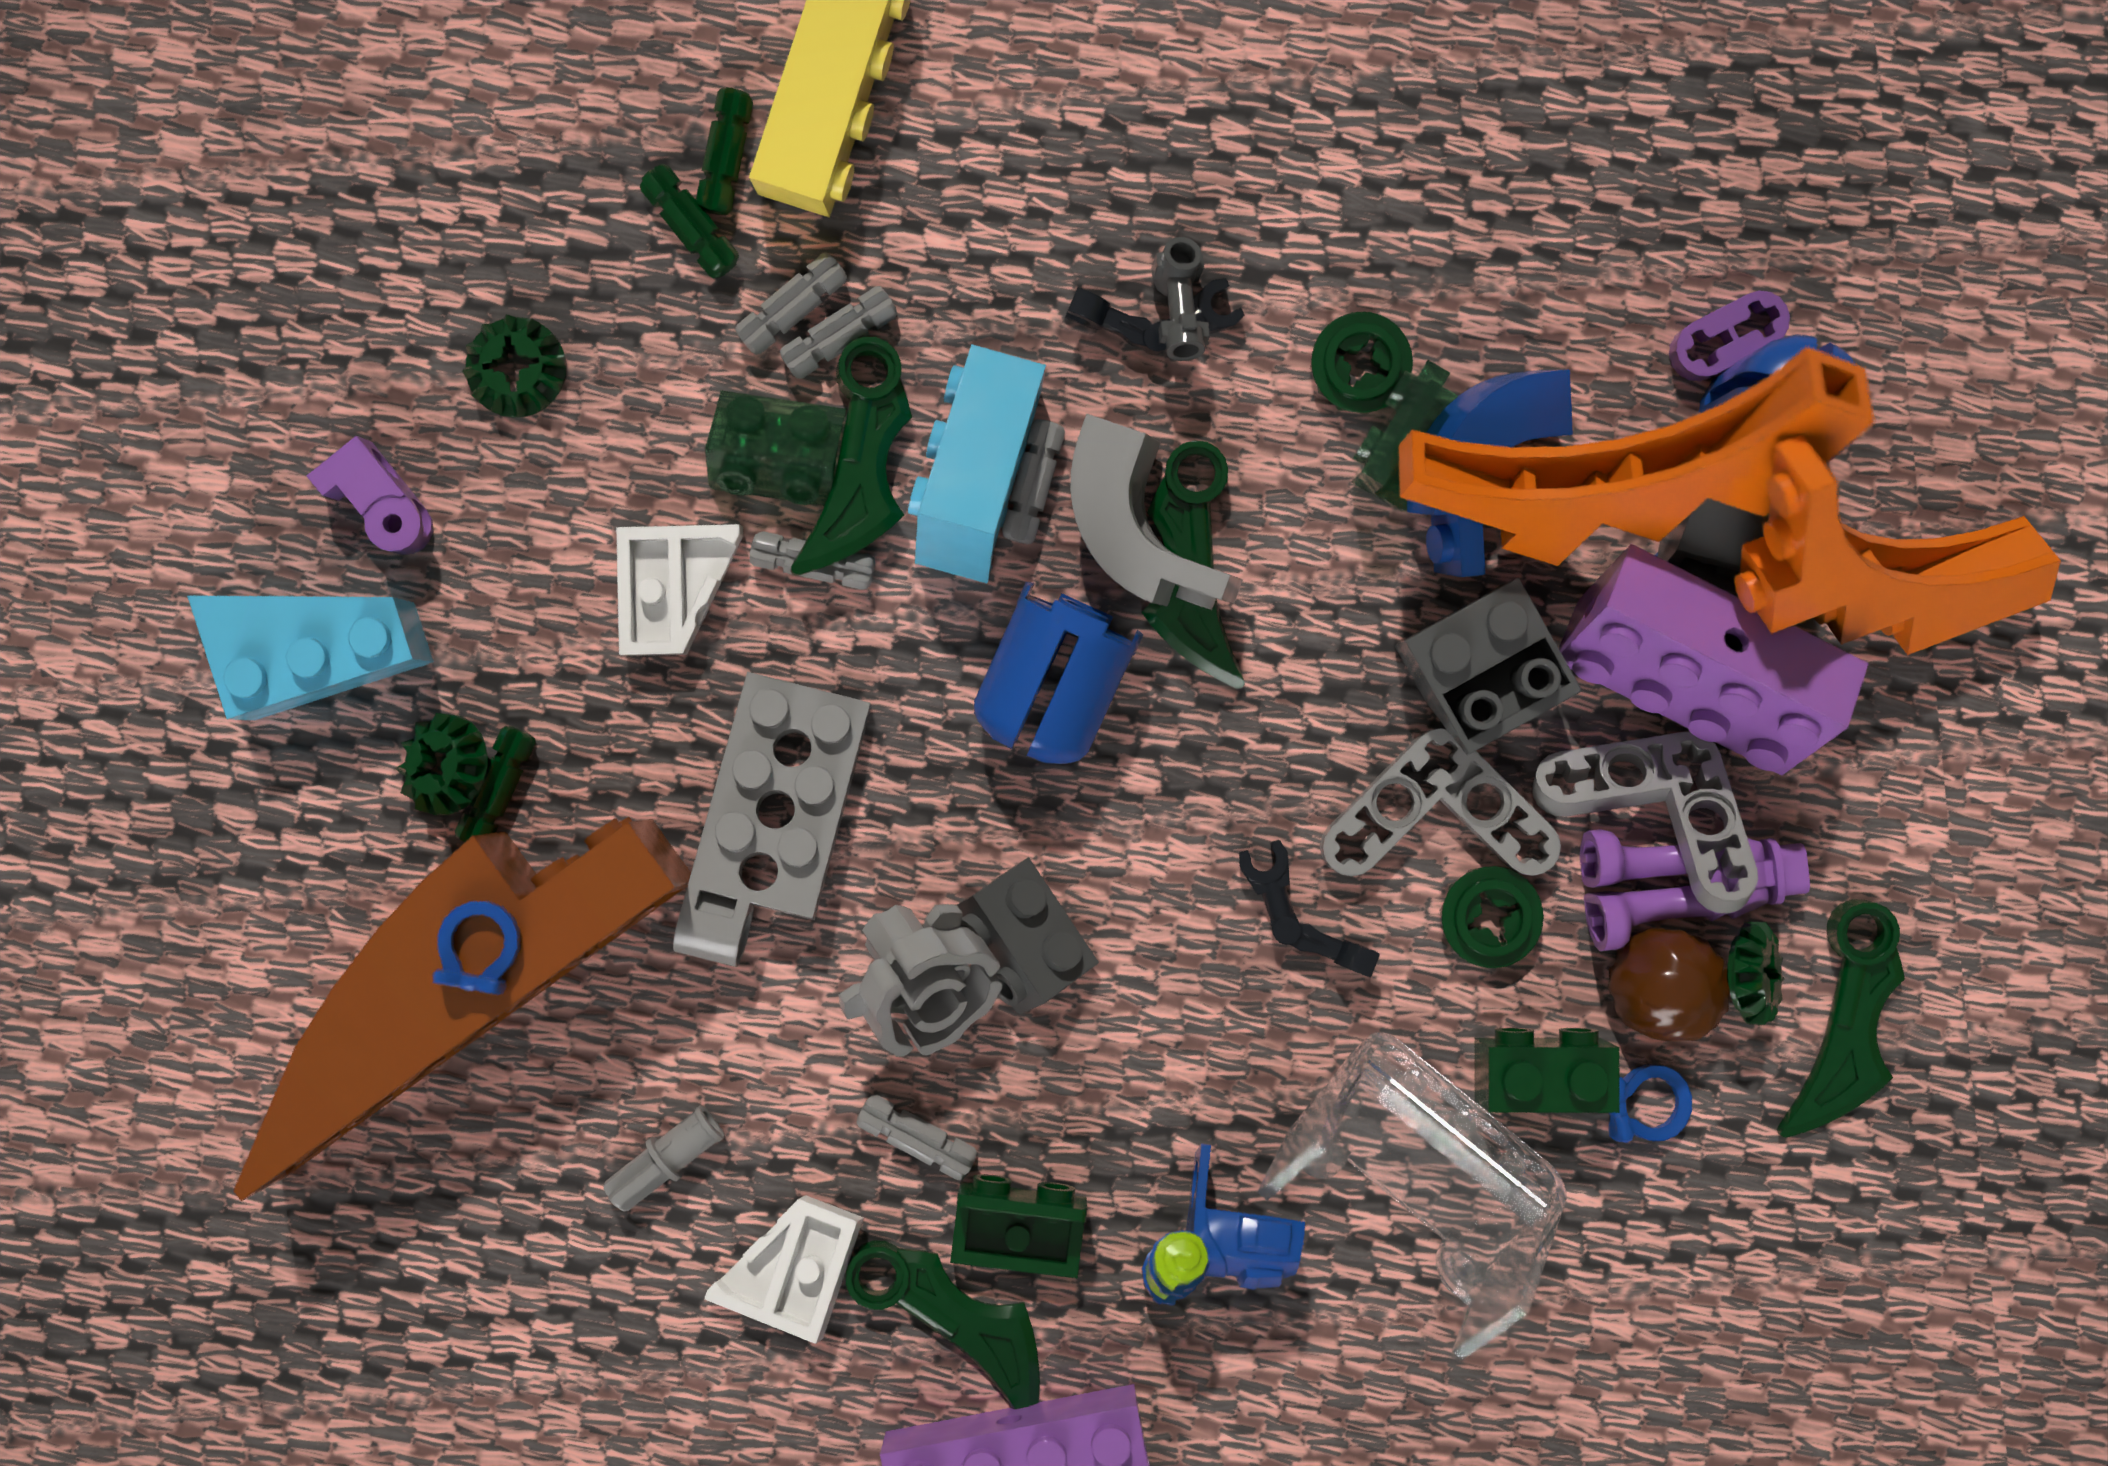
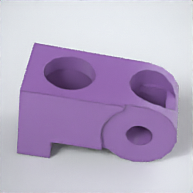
[307,435,433,555]

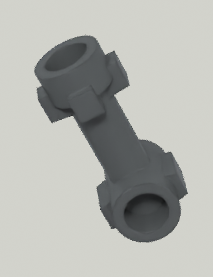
[1151,237,1210,361]

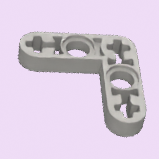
[1320,728,1561,876]
[1532,732,1758,913]

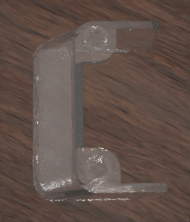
[1257,1032,1567,1360]

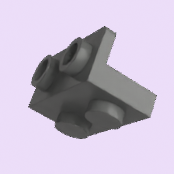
[957,857,1099,1014]

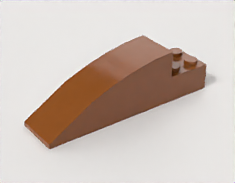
[233,817,691,1201]

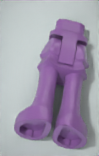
[1580,829,1810,951]

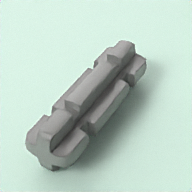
[735,252,847,355]
[780,286,897,379]
[1002,419,1065,544]
[750,531,875,590]
[856,1095,977,1180]

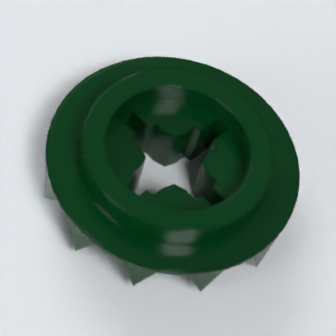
[1310,312,1413,415]
[462,315,566,418]
[395,713,488,816]
[1439,866,1544,968]
[1728,922,1785,1025]

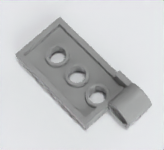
[673,672,871,967]

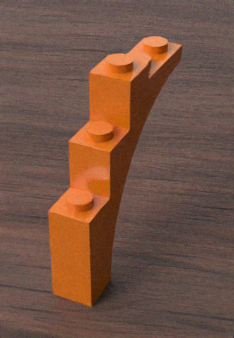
[1399,347,1875,566]
[1735,434,2061,655]

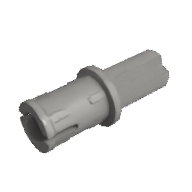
[603,1105,724,1211]

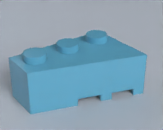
[908,344,1046,584]
[187,596,434,721]

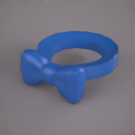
[433,901,521,995]
[1608,1064,1692,1143]

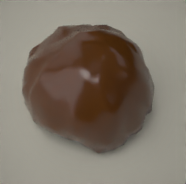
[1608,928,1730,1041]

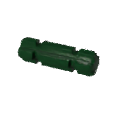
[696,87,753,215]
[640,164,739,279]
[455,726,536,843]

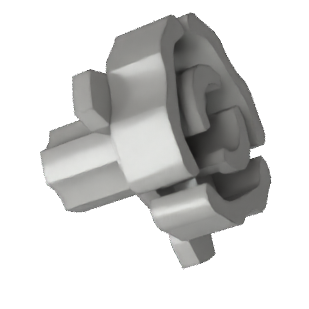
[839,904,1002,1057]

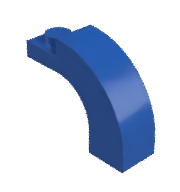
[1407,369,1573,577]

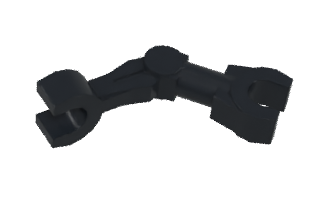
[1065,278,1245,355]
[1239,840,1380,978]

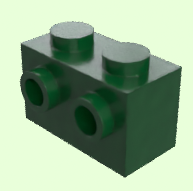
[1475,1028,1620,1113]

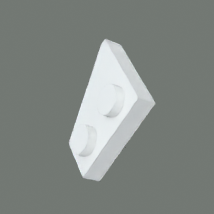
[616,524,743,656]
[704,1195,864,1344]

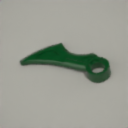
[790,337,912,576]
[1141,440,1245,689]
[1777,899,1905,1138]
[846,1241,1040,1409]

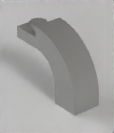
[1070,414,1243,610]

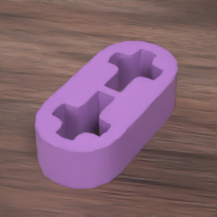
[1669,291,1790,381]

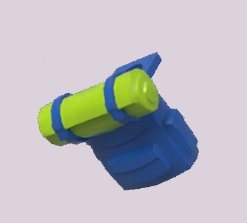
[1141,1144,1305,1306]

